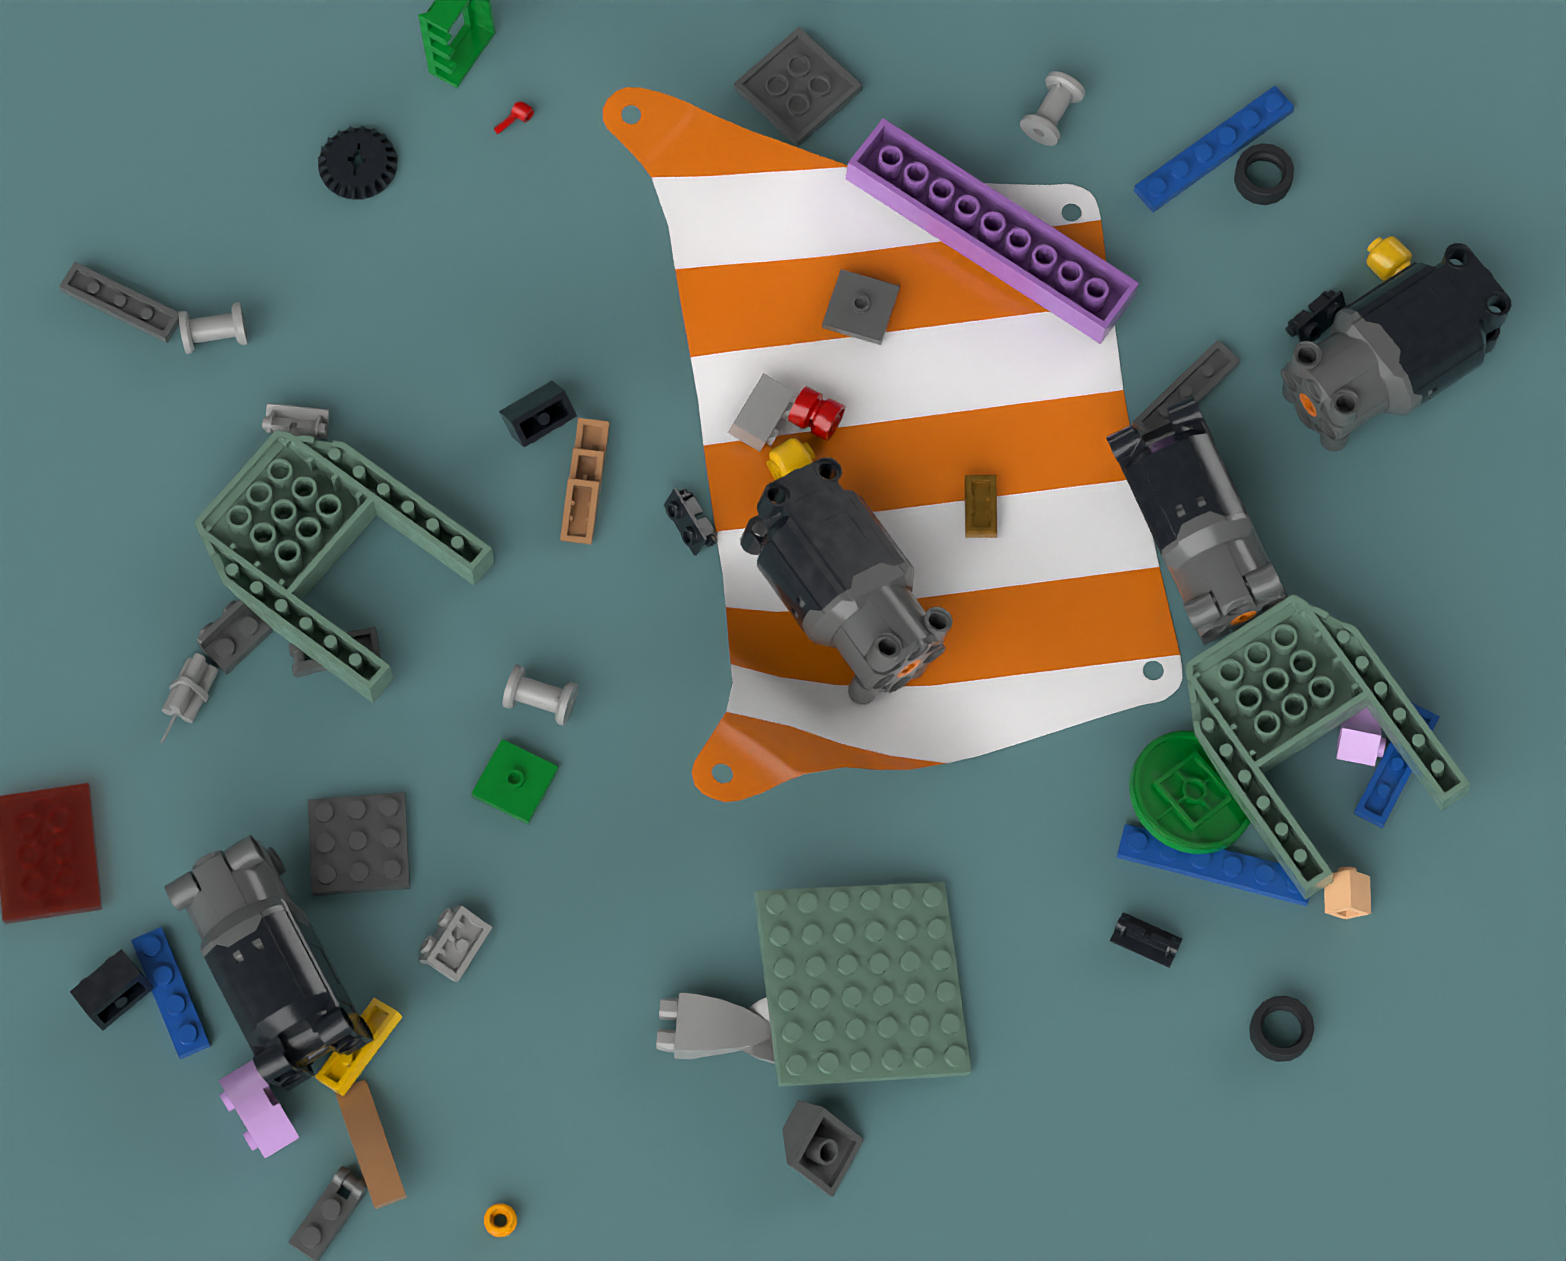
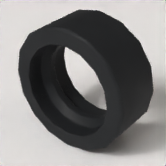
[1234,143,1294,205]
[1249,996,1314,1062]

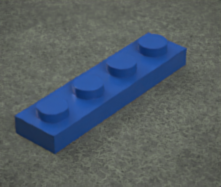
[1353,702,1440,828]
[131,927,211,1060]

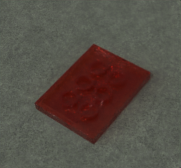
[0,783,103,924]

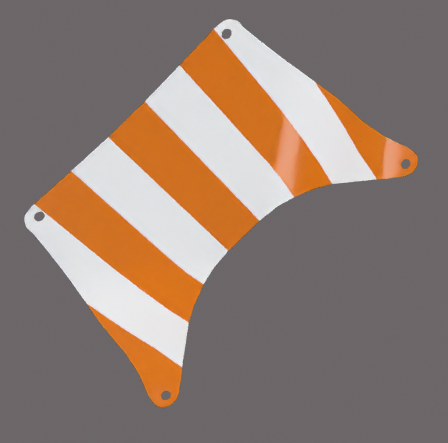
[602,87,1182,802]

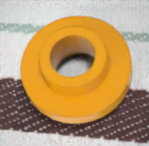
[484,1203,517,1237]

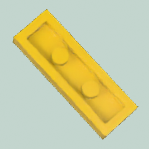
[315,997,402,1097]

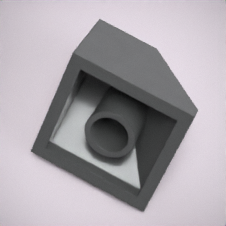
[782,1100,864,1197]

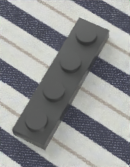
[59,262,179,343]
[1132,340,1240,435]

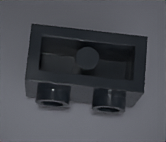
[499,380,577,447]
[70,949,154,1031]

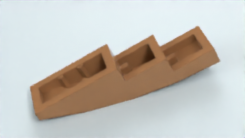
[560,418,610,545]
[335,1079,407,1210]

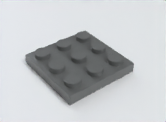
[734,27,862,147]
[308,792,410,896]

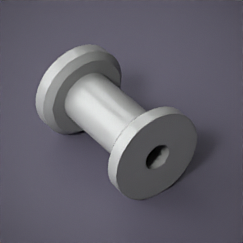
[1020,71,1086,146]
[178,301,248,354]
[502,664,578,726]

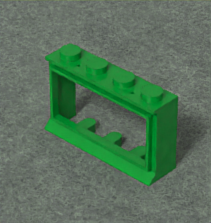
[418,0,496,88]

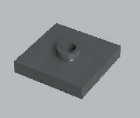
[822,269,900,345]

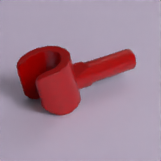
[493,101,534,135]

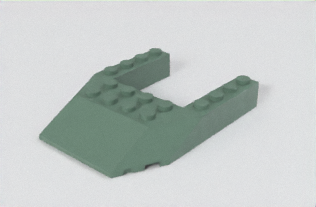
[194,430,494,703]
[1185,594,1470,900]

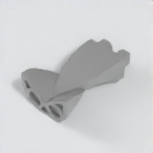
[656,993,775,1064]

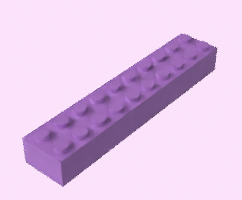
[846,118,1139,344]

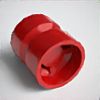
[788,386,846,441]

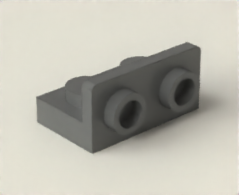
[196,599,273,675]

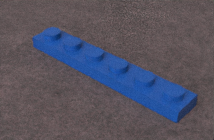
[1134,86,1294,213]
[1116,824,1309,906]

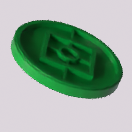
[1129,731,1251,854]

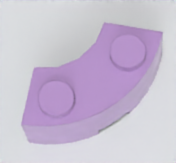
[1336,708,1386,766]
[218,1060,300,1158]

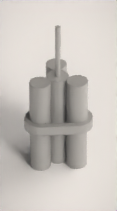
[160,653,219,743]

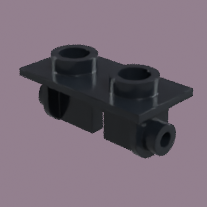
[1285,290,1346,343]
[664,488,718,556]
[1110,912,1183,968]

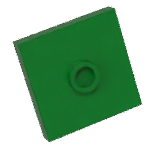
[471,739,559,825]

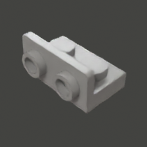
[418,905,492,982]

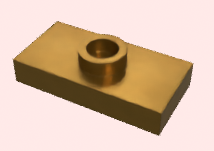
[964,475,997,538]

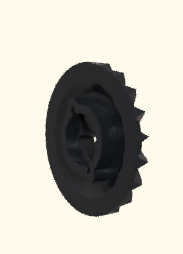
[318,125,398,200]

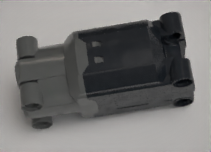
[1281,243,1512,451]
[1106,396,1288,645]
[740,457,953,705]
[165,835,374,1091]

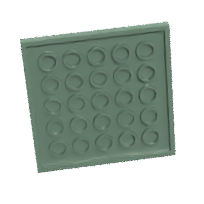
[754,882,972,1087]

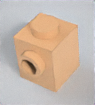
[1324,867,1371,919]

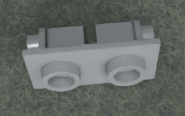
[262,403,329,439]

